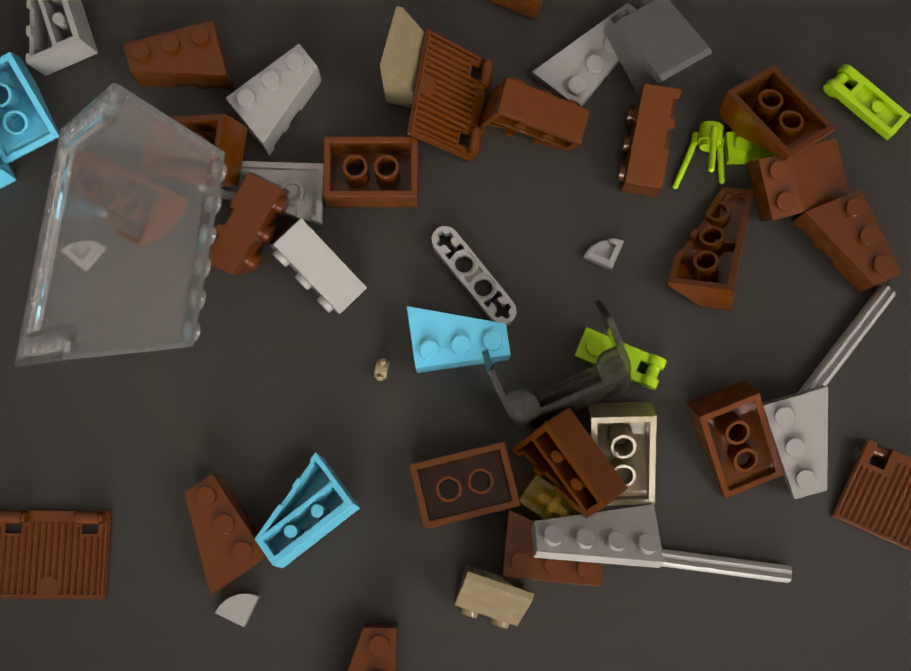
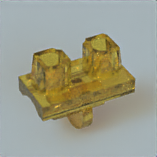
[519,474,581,520]

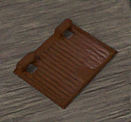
[407,28,494,162]
[831,438,911,552]
[0,510,112,599]

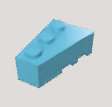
[407,306,511,373]
[255,452,360,568]

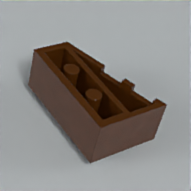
[123,20,235,90]
[479,77,590,152]
[617,83,682,197]
[199,172,290,275]
[511,408,628,518]
[184,474,267,595]
[501,510,604,587]
[348,623,399,671]

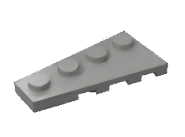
[531,3,637,107]

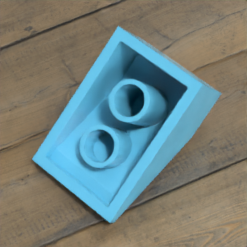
[0,52,60,165]

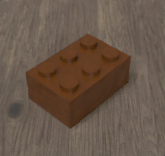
[323,137,419,207]
[409,441,521,530]

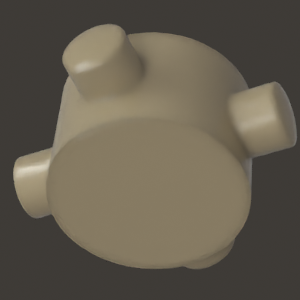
[374,358,390,381]

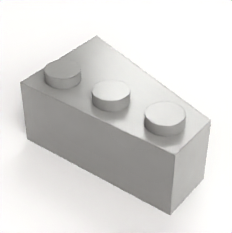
[763,385,828,499]

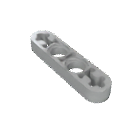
[431,226,517,326]

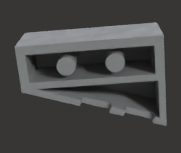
[26,0,98,76]
[226,44,322,156]
[270,218,367,314]

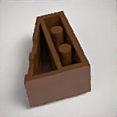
[793,189,902,293]

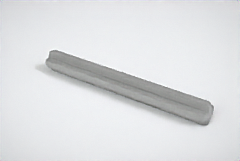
[798,285,896,392]
[661,549,792,583]

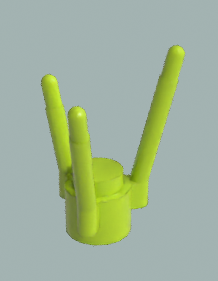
[672,121,725,189]

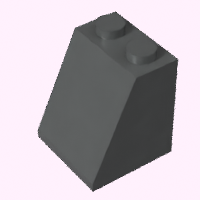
[604,0,712,94]

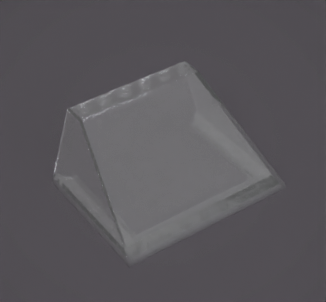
[14,83,227,367]

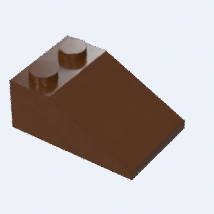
[718,65,836,160]
[141,114,248,187]
[747,138,849,221]
[686,380,783,499]

